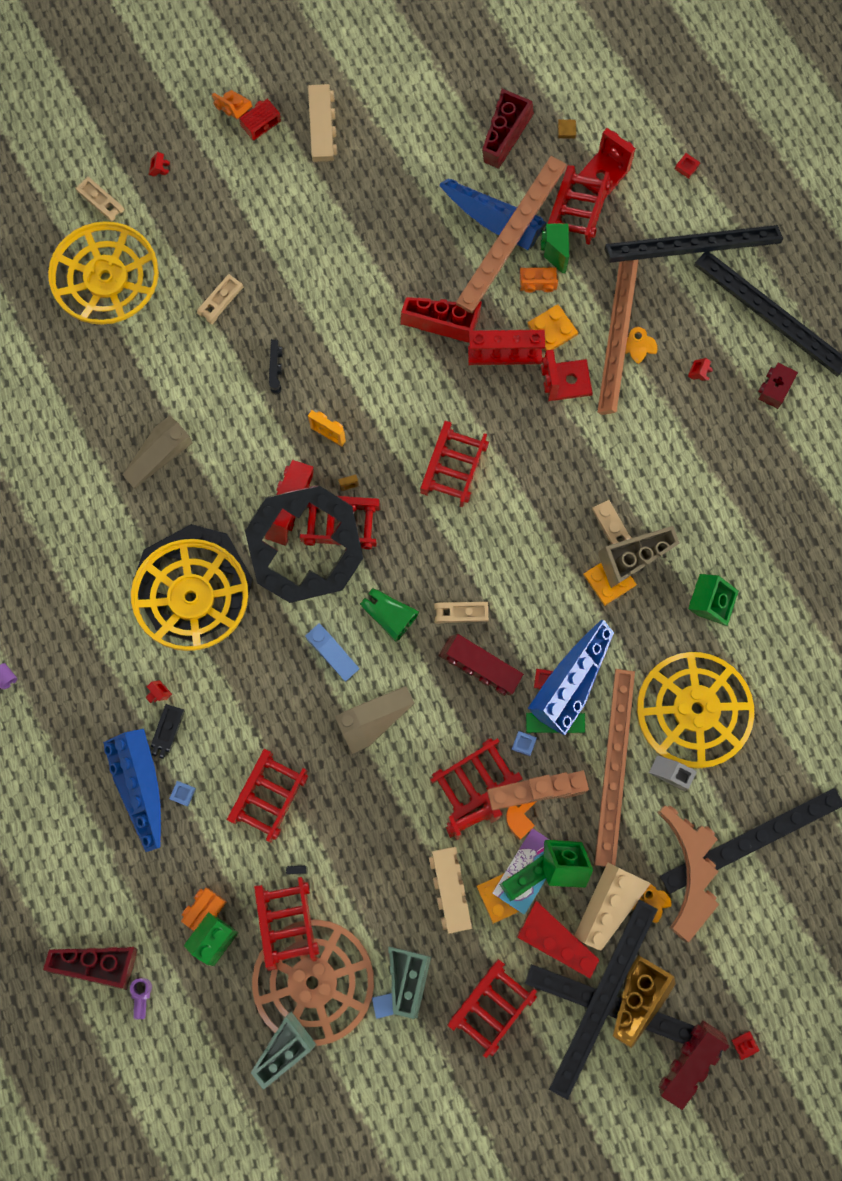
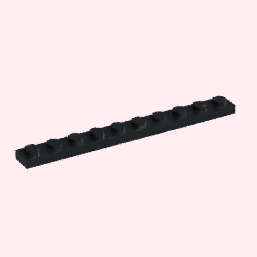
[604,225,783,263]
[694,252,842,377]
[659,788,842,894]
[549,900,658,1100]
[524,964,723,1058]

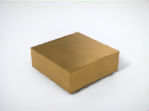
[558,119,576,139]
[338,474,359,491]

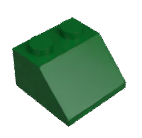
[540,224,569,273]
[688,574,739,626]
[543,840,593,888]
[183,912,239,966]

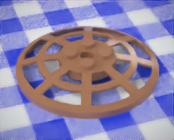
[252,920,374,1046]

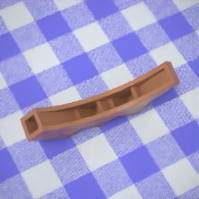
[487,770,589,811]
[657,805,719,942]

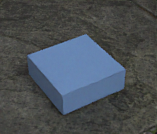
[512,731,537,757]
[169,781,196,807]
[372,993,394,1019]

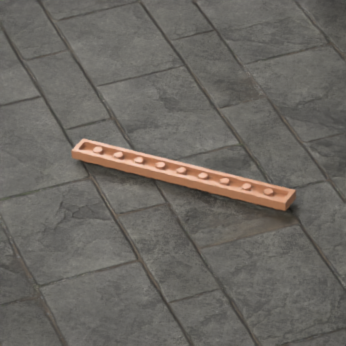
[456,156,567,314]
[597,260,638,415]
[594,669,635,867]

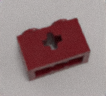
[758,362,798,409]

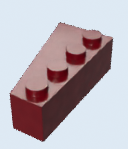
[438,634,524,696]

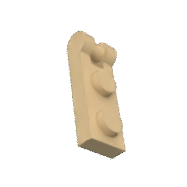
[75,177,124,222]
[197,274,243,324]
[592,500,632,545]
[434,602,489,624]

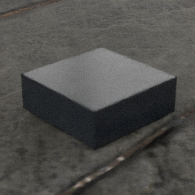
[286,865,308,875]

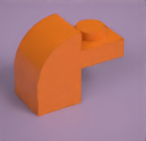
[506,801,537,841]

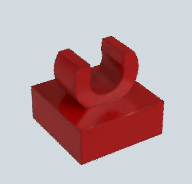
[149,152,170,177]
[688,358,713,381]
[145,680,172,703]
[731,1031,760,1060]

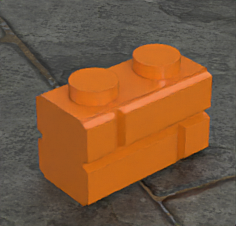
[181,888,227,931]

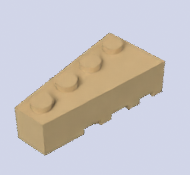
[308,84,337,162]
[429,847,472,934]
[574,863,651,951]

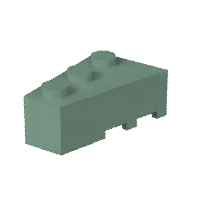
[388,946,431,1019]
[251,1011,317,1090]

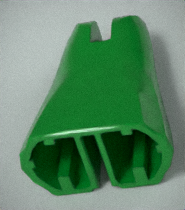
[360,588,419,642]

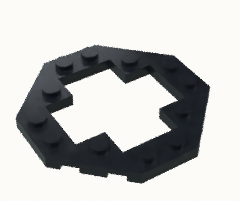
[245,485,363,603]
[135,524,253,642]

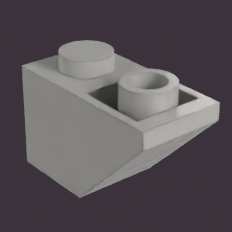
[649,755,697,791]

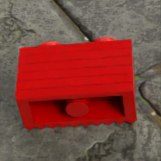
[239,98,281,141]

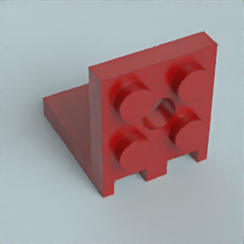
[578,128,636,198]
[541,349,593,401]

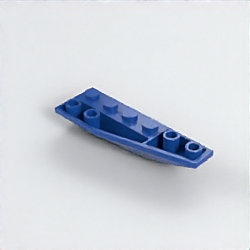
[440,179,547,250]
[528,620,614,735]
[103,728,161,852]

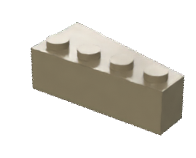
[598,526,680,588]

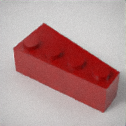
[400,297,482,343]
[265,460,314,546]
[516,901,599,978]

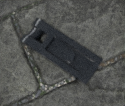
[269,340,283,395]

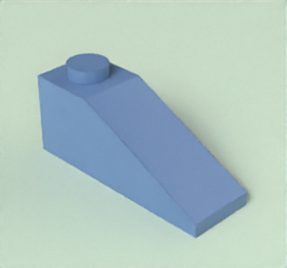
[305,623,360,682]

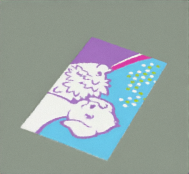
[493,828,549,915]

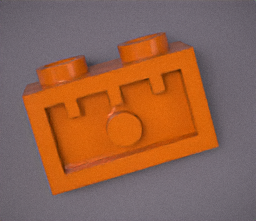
[212,90,253,119]
[520,267,558,293]

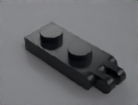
[151,704,185,759]

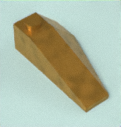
[613,955,676,1048]

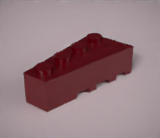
[482,88,534,169]
[43,947,138,990]
[658,1020,729,1110]

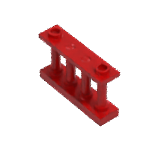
[548,165,612,245]
[468,330,545,365]
[420,421,489,507]
[300,496,380,550]
[430,738,523,821]
[227,749,309,843]
[445,798,503,840]
[254,877,319,971]
[447,959,537,1058]

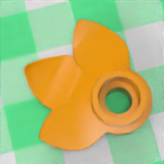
[625,327,657,364]
[632,884,672,923]

